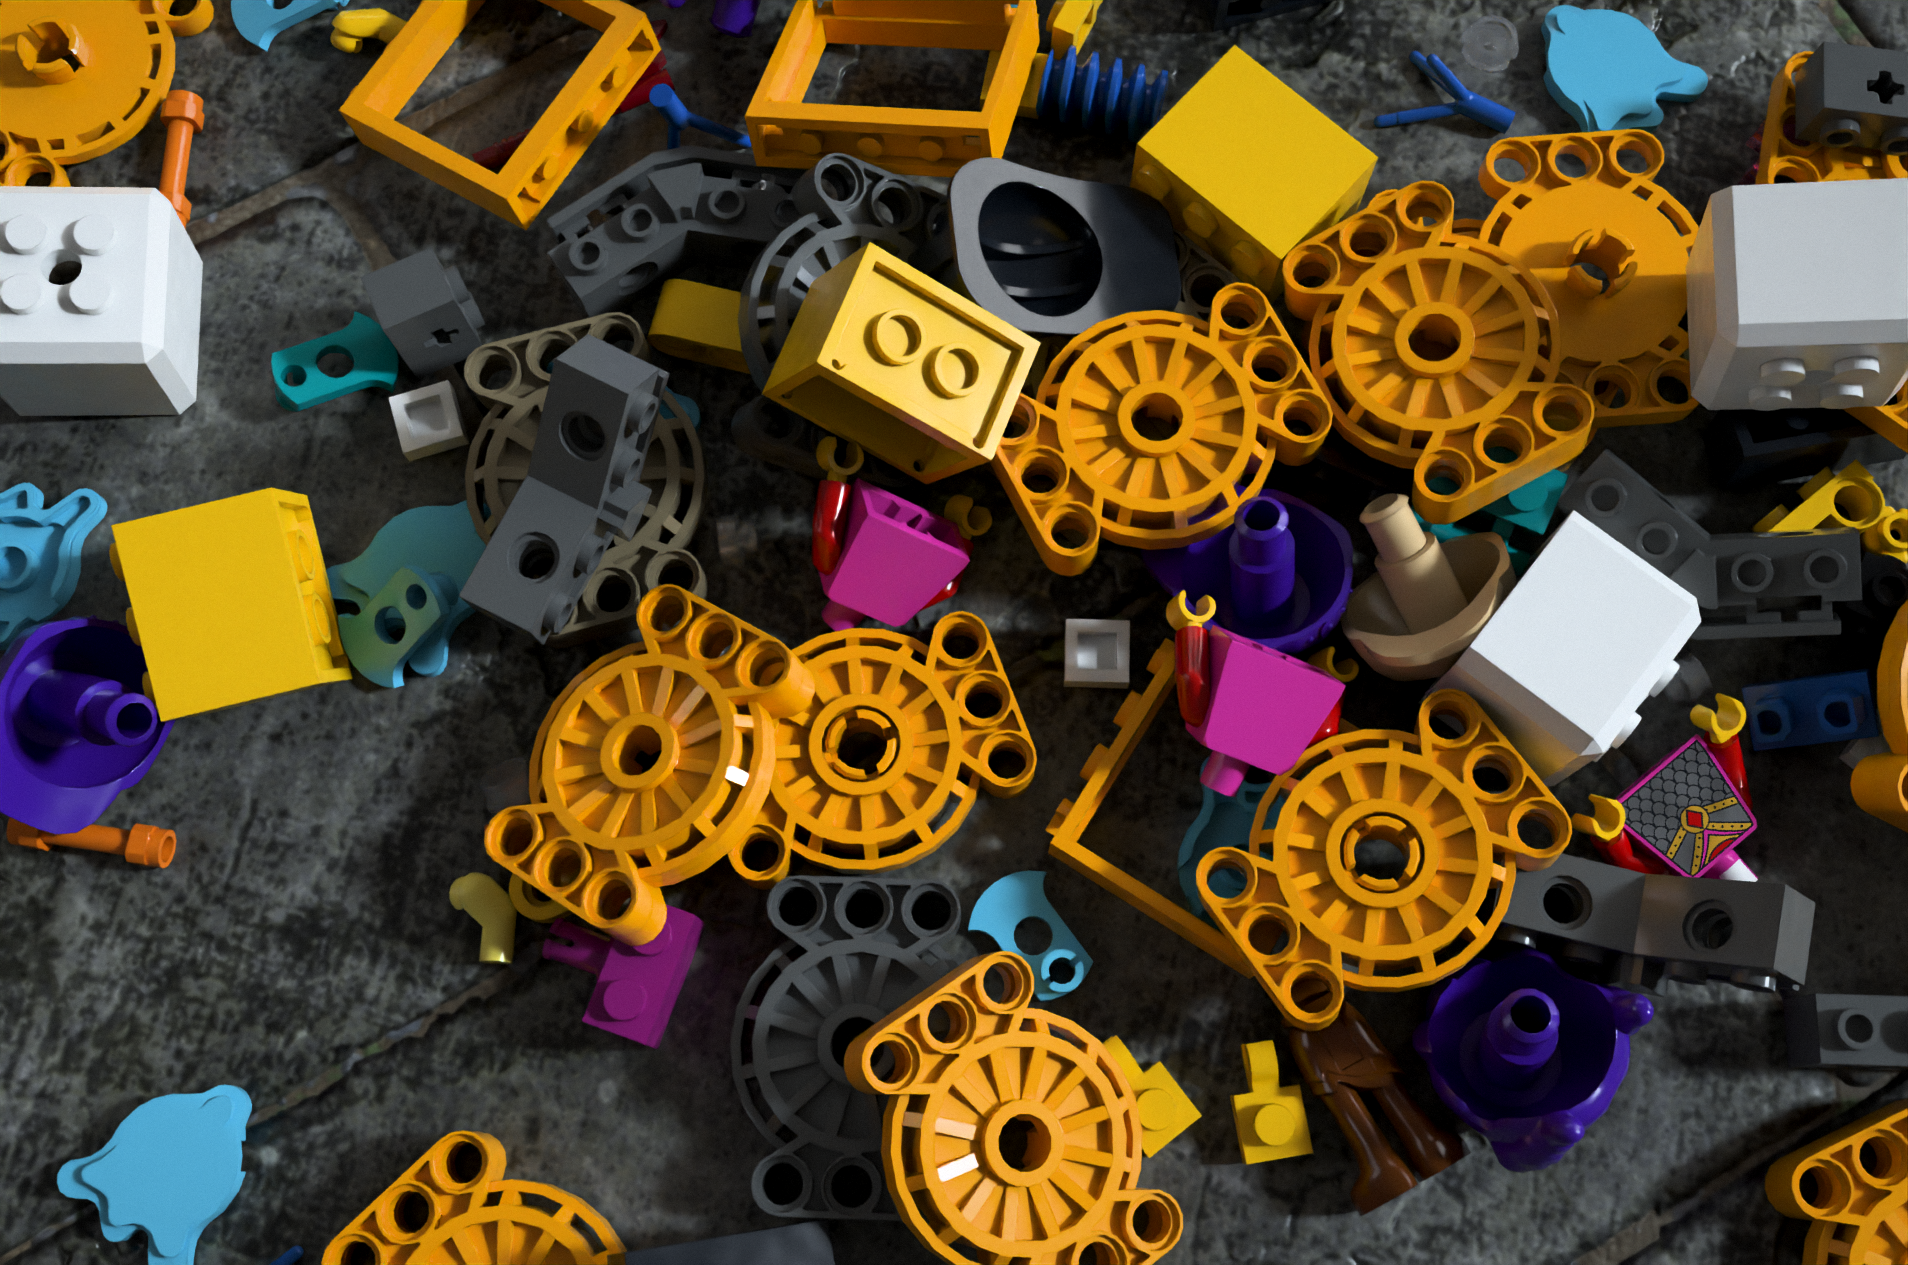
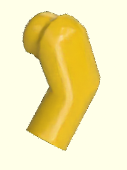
[330,8,407,53]

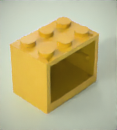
[1130,45,1378,304]
[762,242,1041,484]
[109,487,353,722]

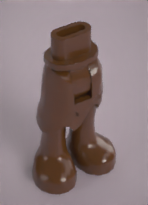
[1280,979,1471,1216]

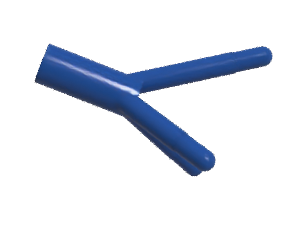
[1374,51,1515,134]
[649,83,751,150]

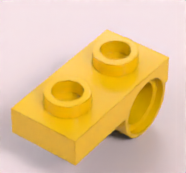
[1751,459,1885,534]

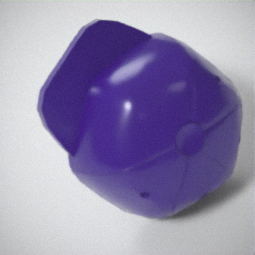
[1140,485,1354,656]
[0,615,176,834]

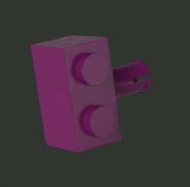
[542,898,706,1049]

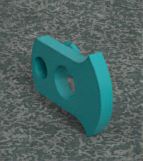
[271,311,399,412]

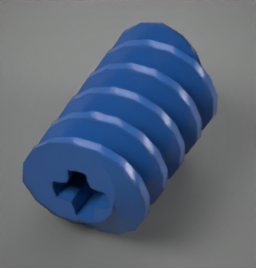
[1036,45,1169,143]

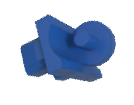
[1742,668,1882,751]

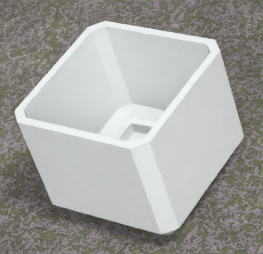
[1686,178,1908,411]
[0,186,203,416]
[1418,510,1701,787]

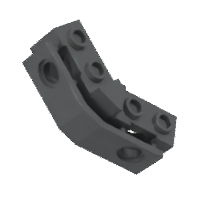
[546,145,809,318]
[459,334,669,645]
[1558,449,1862,640]
[1477,845,1816,998]

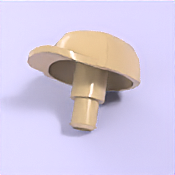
[1340,493,1517,682]

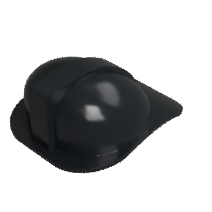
[908,157,1181,339]

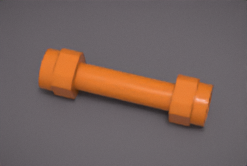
[159,90,205,230]
[6,817,176,868]

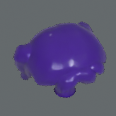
[1412,947,1654,1173]

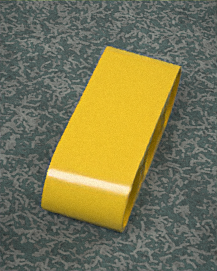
[647,279,751,374]

